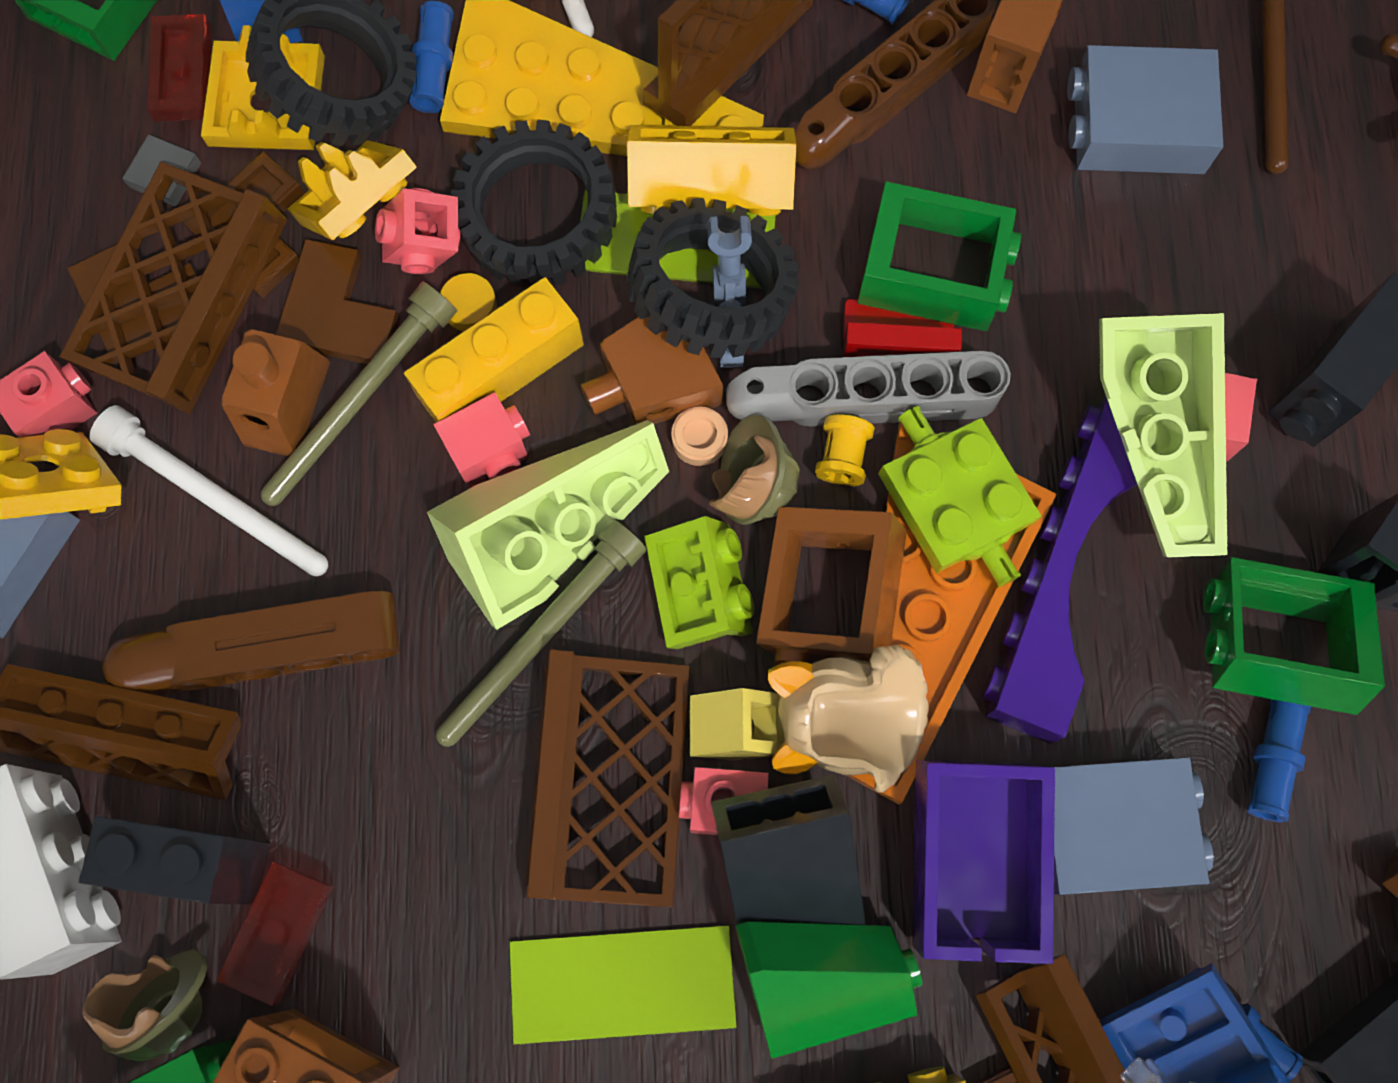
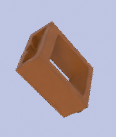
[967,0,1063,114]
[756,507,907,664]
[213,1008,400,1083]

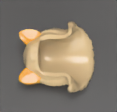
[768,645,929,793]

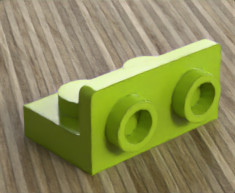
[644,516,754,649]

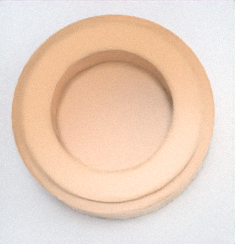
[672,407,728,466]

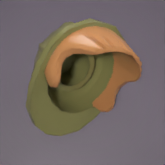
[709,415,800,525]
[83,949,208,1061]

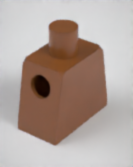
[580,317,723,425]
[222,329,330,457]

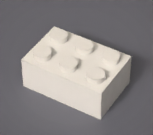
[0,764,122,980]

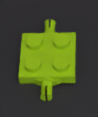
[878,406,1042,588]

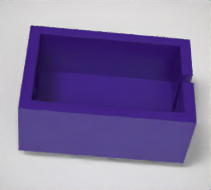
[912,760,1055,964]

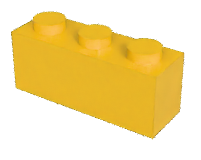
[627,125,796,216]
[404,277,584,423]

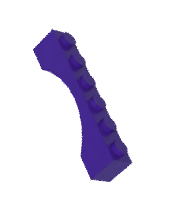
[982,396,1138,744]

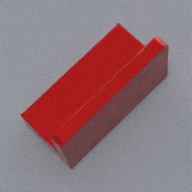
[842,299,962,358]

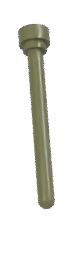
[261,281,458,506]
[436,519,647,747]

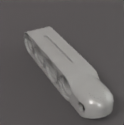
[726,351,1011,427]

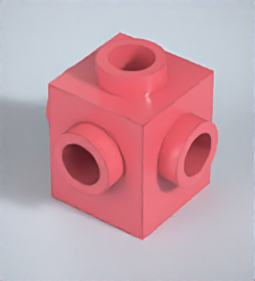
[375,188,461,274]

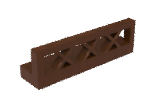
[0,664,242,800]
[975,954,1131,1083]

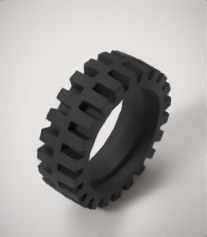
[245,0,417,146]
[451,120,617,287]
[626,198,799,358]

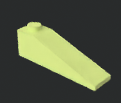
[1099,313,1227,557]
[427,420,669,630]

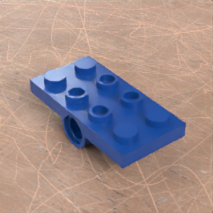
[1100,963,1290,1083]

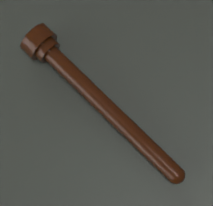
[1262,0,1288,174]

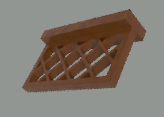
[643,0,814,126]
[59,161,287,415]
[524,649,689,908]

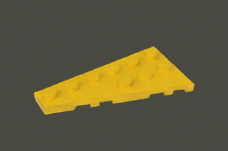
[440,0,764,156]

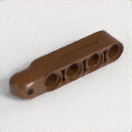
[795,0,997,170]
[102,591,400,695]

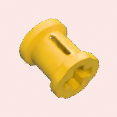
[815,414,875,486]

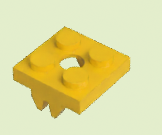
[201,25,325,150]
[288,140,417,240]
[0,429,122,520]

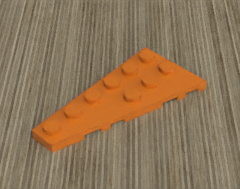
[846,422,1057,804]

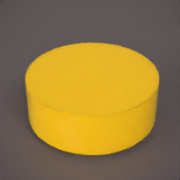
[440,273,497,331]

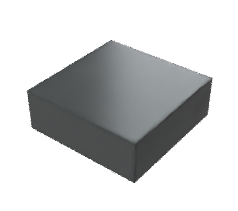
[122,134,201,207]

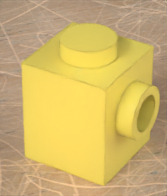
[690,688,785,760]

